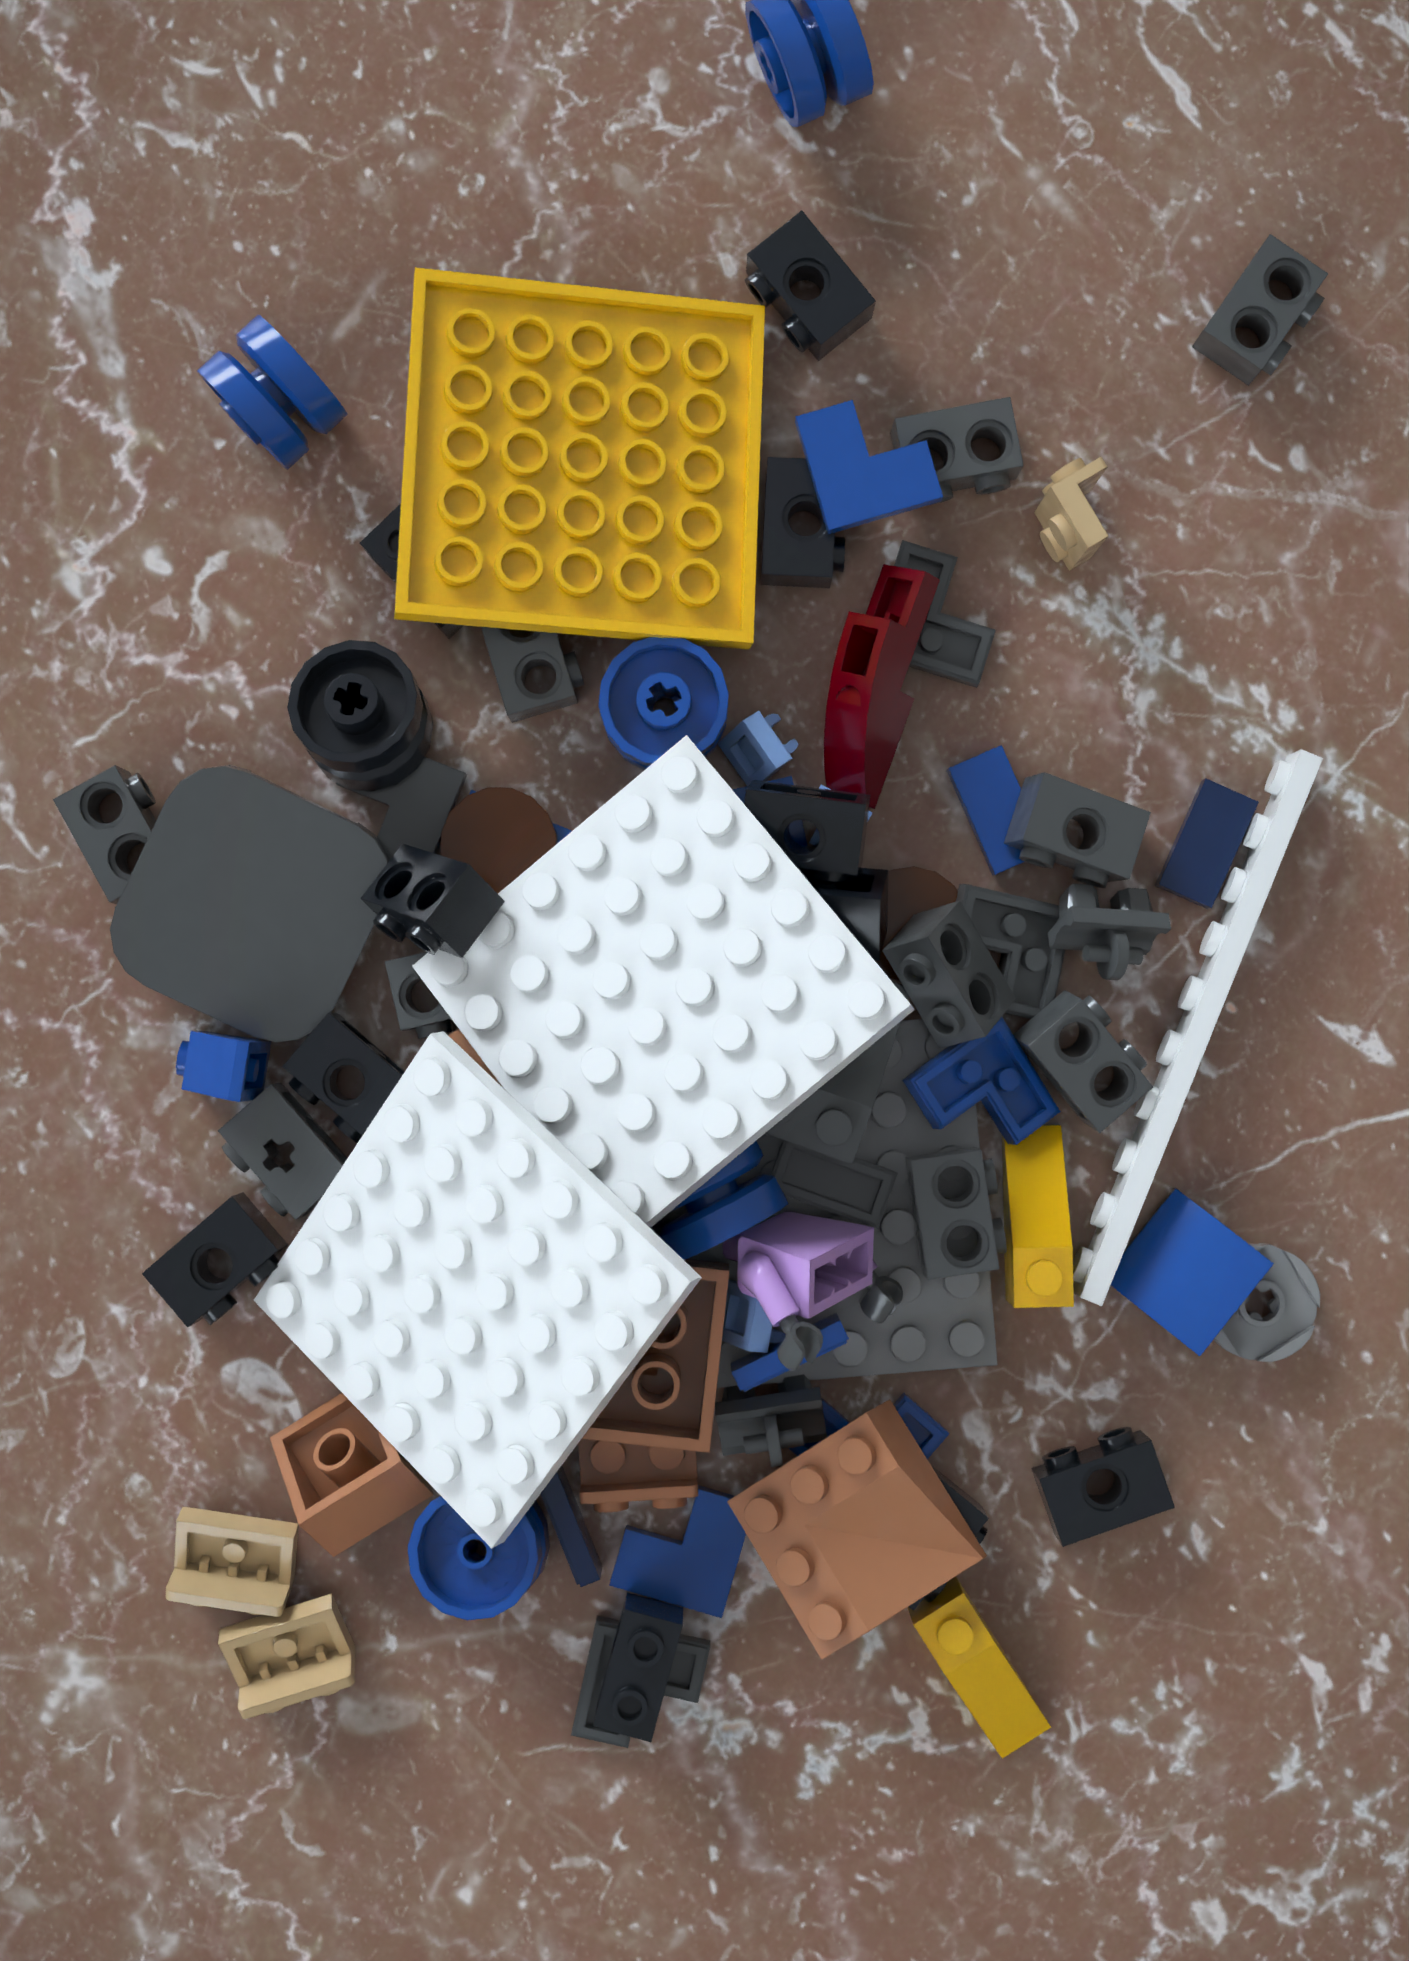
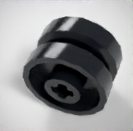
[287,640,433,791]

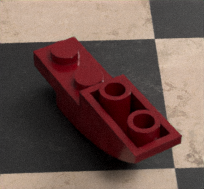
[824,564,940,809]

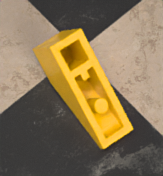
[1002,1125,1074,1308]
[907,1577,1051,1759]

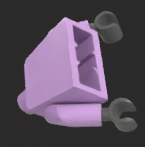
[722,1212,903,1370]

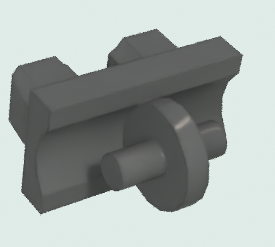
[1048,883,1171,980]
[715,1374,827,1468]

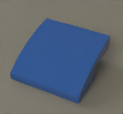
[1111,1188,1274,1356]

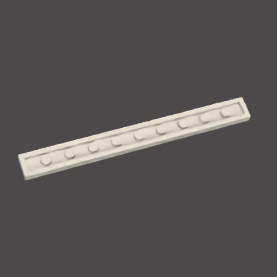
[1073,749,1323,1306]

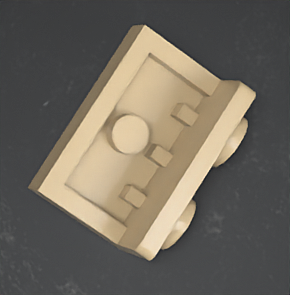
[1034,457,1108,571]
[166,1507,298,1617]
[218,1593,355,1719]

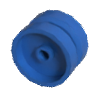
[745,0,874,127]
[197,315,348,470]
[598,637,729,770]
[659,1141,789,1260]
[408,1495,550,1620]

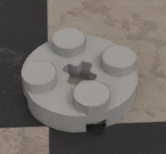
[1214,1243,1320,1362]

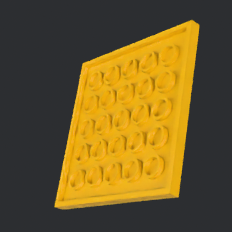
[394,267,765,650]

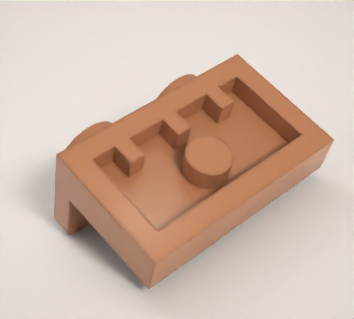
[578,1439,698,1513]

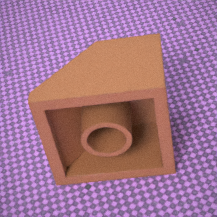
[270,1393,434,1557]

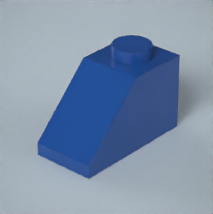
[176,1031,272,1102]

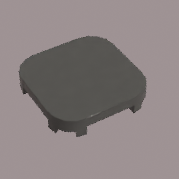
[110,765,389,1042]

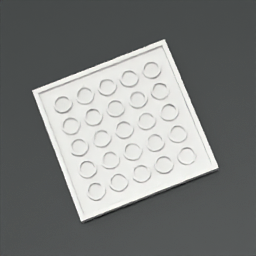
[412,735,915,1228]
[254,1031,702,1549]

